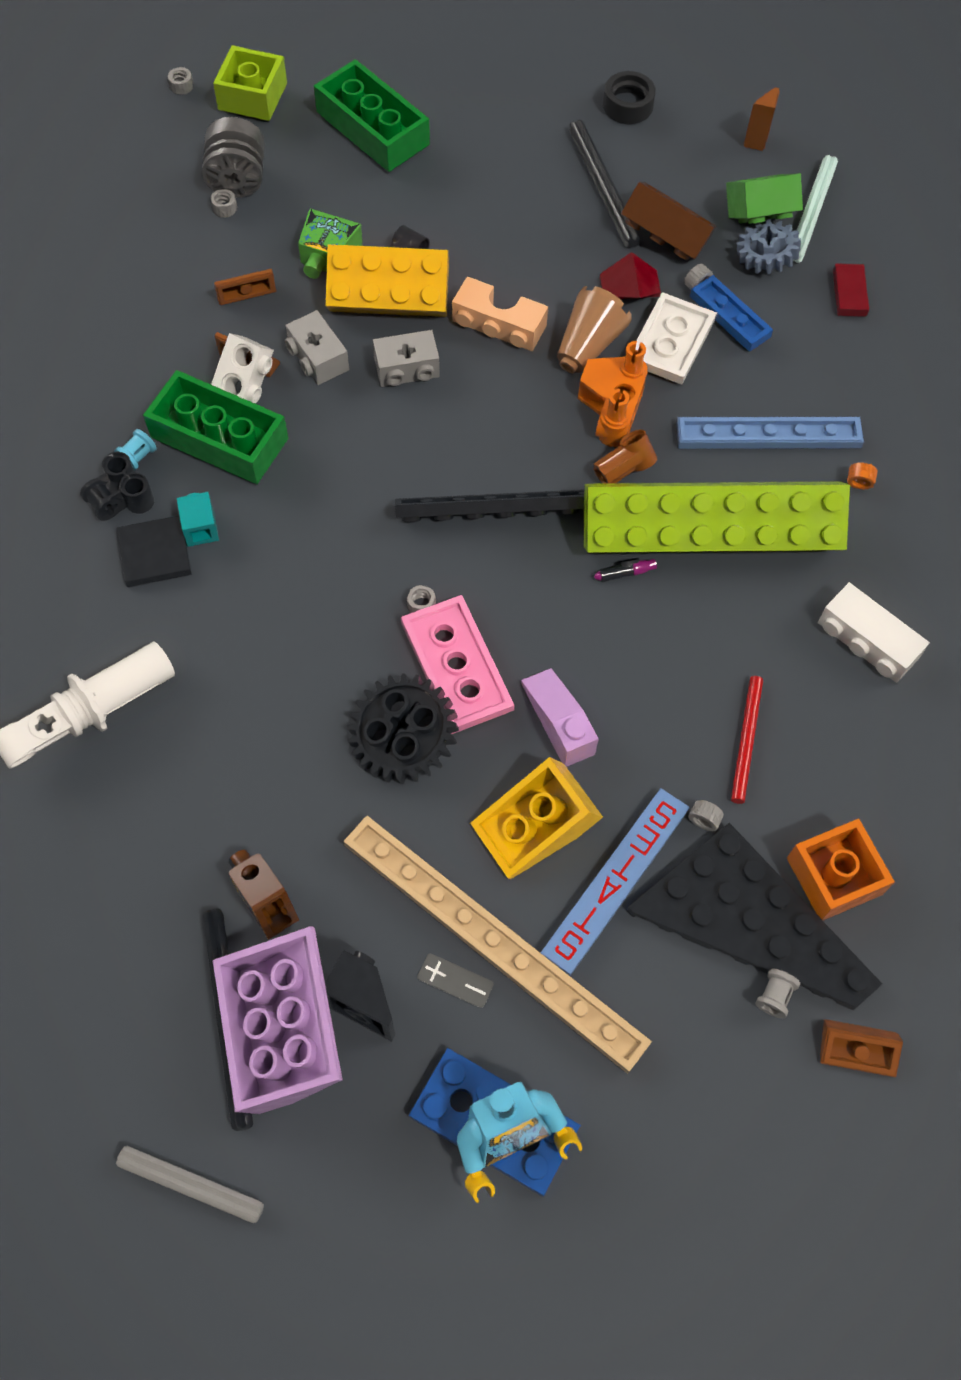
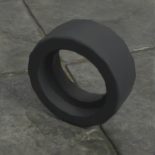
[603,71,656,124]

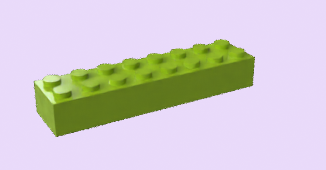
[584,481,850,553]

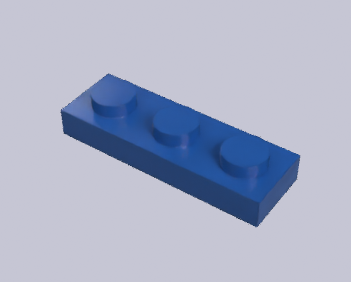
[690,275,773,352]

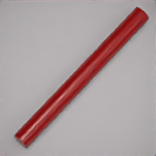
[731,676,763,804]

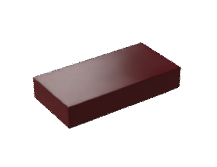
[833,263,869,317]

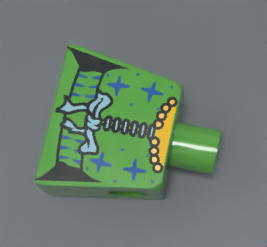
[298,208,363,279]

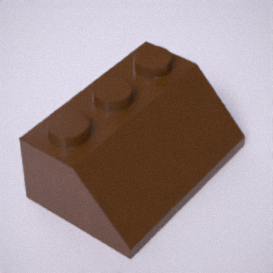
[621,181,717,261]

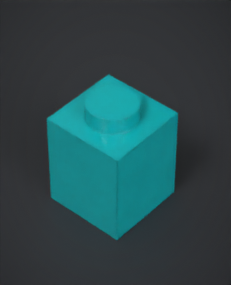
[176,492,219,547]

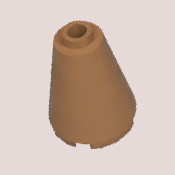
[557,286,632,373]

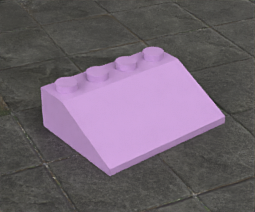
[213,926,342,1114]

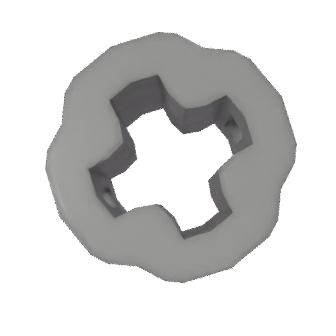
[755,969,800,1019]

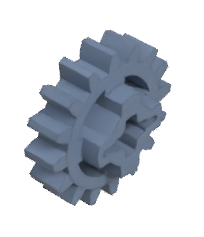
[737,220,801,274]

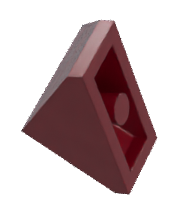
[599,252,661,299]

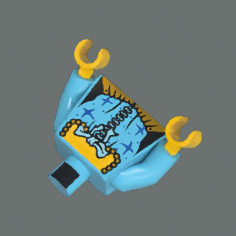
[457,1082,582,1203]

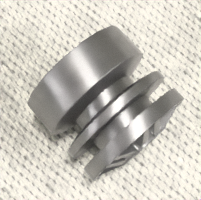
[202,117,265,198]

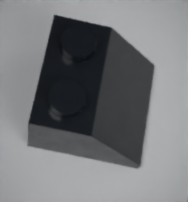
[325,950,395,1042]

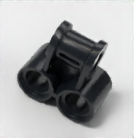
[80,452,154,521]

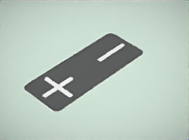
[417,953,494,1008]

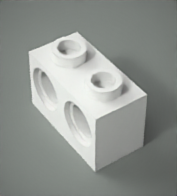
[211,333,274,403]

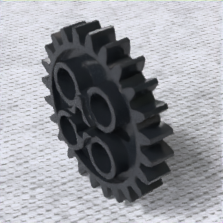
[347,673,459,784]

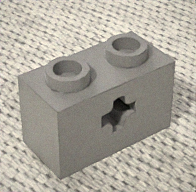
[285,310,349,385]
[373,330,440,387]

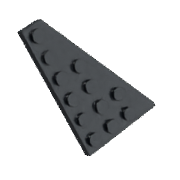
[627,823,882,1011]

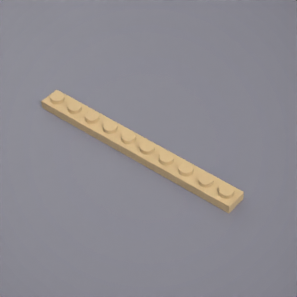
[344,816,652,1074]

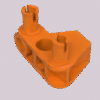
[578,341,648,447]

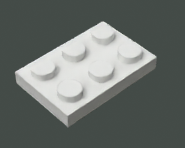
[636,292,717,385]

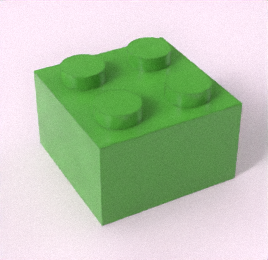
[726,173,803,224]

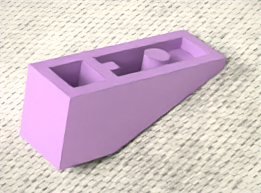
[521,668,599,767]

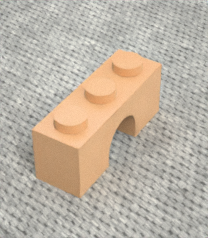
[452,276,548,351]

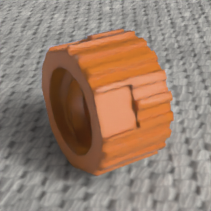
[847,462,878,490]

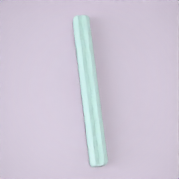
[793,155,838,263]

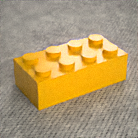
[326,244,449,317]

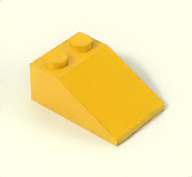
[470,757,603,879]

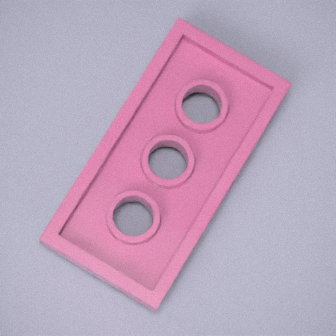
[401,595,514,734]

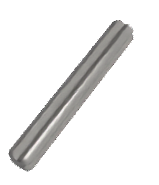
[116,1146,264,1223]

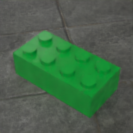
[314,59,430,172]
[143,370,289,485]

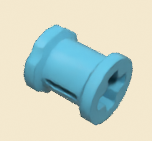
[114,429,157,471]

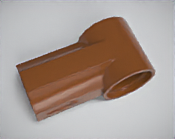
[593,429,657,484]

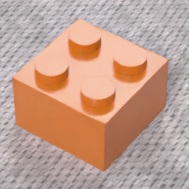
[787,818,895,920]

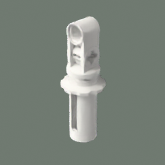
[0,641,175,769]

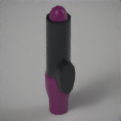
[594,558,657,582]

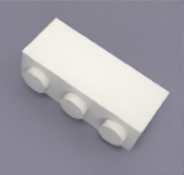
[818,582,930,683]

